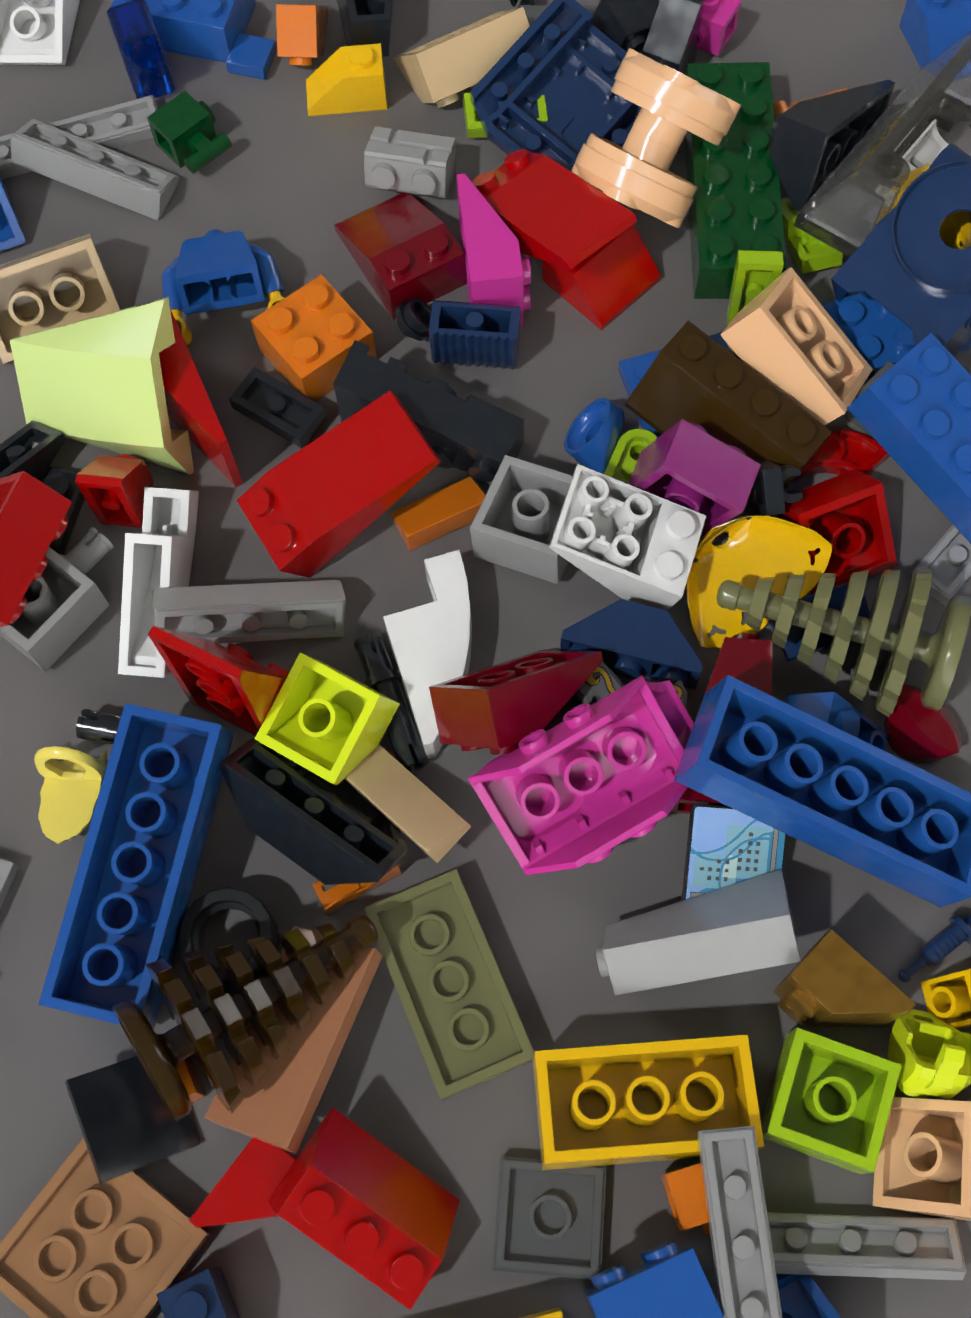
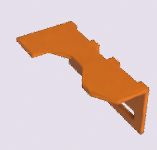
[312,864,401,915]

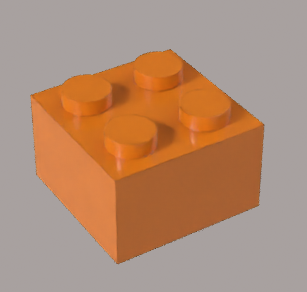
[251,274,377,402]

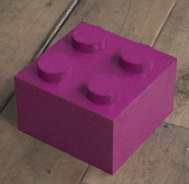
[628,419,761,538]

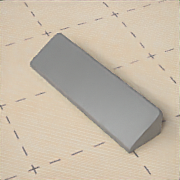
[11,119,179,220]
[152,580,346,644]

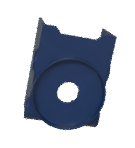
[831,143,971,357]

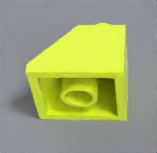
[255,652,400,785]

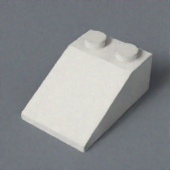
[0,0,80,65]

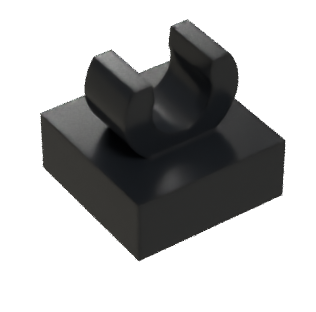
[752,460,803,516]

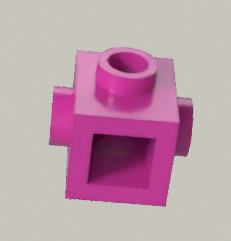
[697,0,741,57]

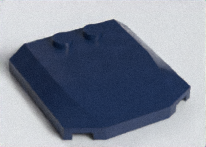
[470,0,641,192]

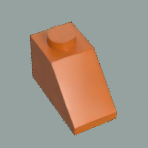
[276,4,328,65]

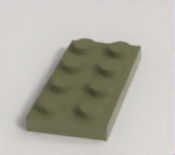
[364,869,535,1101]

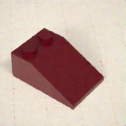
[334,192,467,320]
[429,650,603,755]

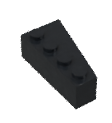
[333,340,524,483]

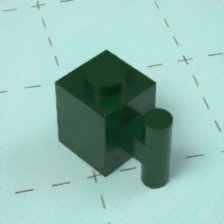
[147,91,232,174]

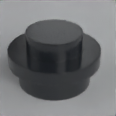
[396,298,432,341]

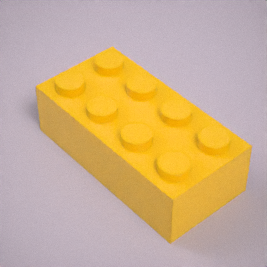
[533,1035,764,1170]

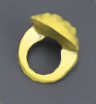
[34,746,107,844]

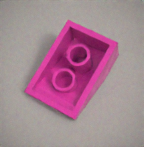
[456,173,531,328]

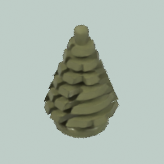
[717,569,971,718]

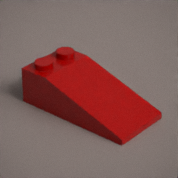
[472,149,637,270]
[159,309,243,487]
[236,391,441,578]
[148,626,289,736]

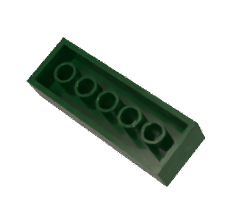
[685,62,787,299]

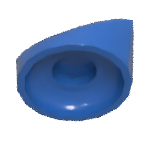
[564,398,625,474]

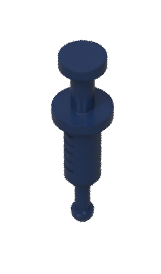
[898,914,971,982]

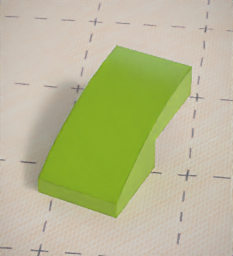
[781,197,843,274]

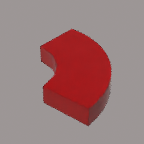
[793,428,889,482]

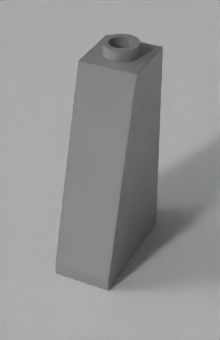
[596,870,801,996]

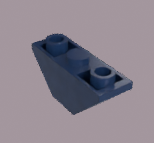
[560,599,703,690]

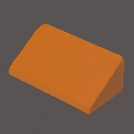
[390,477,486,551]

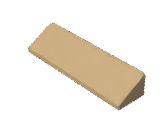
[344,745,471,863]

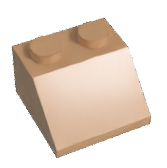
[872,1097,971,1221]

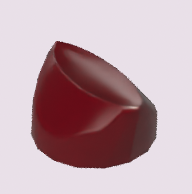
[884,684,961,764]

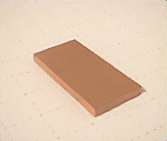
[204,926,383,1154]

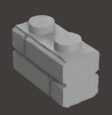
[364,126,456,199]

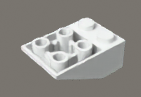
[549,464,706,611]

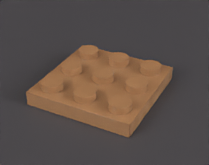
[0,1137,211,1318]

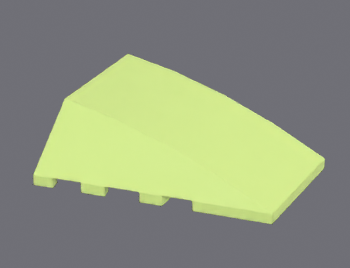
[10,297,194,475]

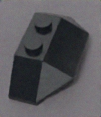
[220,738,408,885]

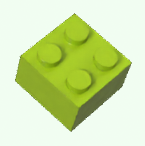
[761,1028,902,1174]

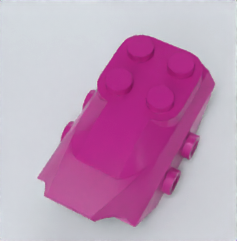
[467,676,694,875]

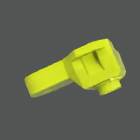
[887,1009,971,1099]

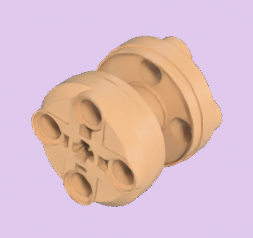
[571,48,741,228]

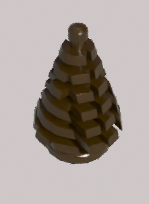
[112,915,378,1122]

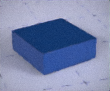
[226,33,277,80]

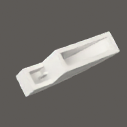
[118,487,199,678]
[383,550,472,759]

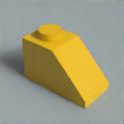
[306,43,387,116]

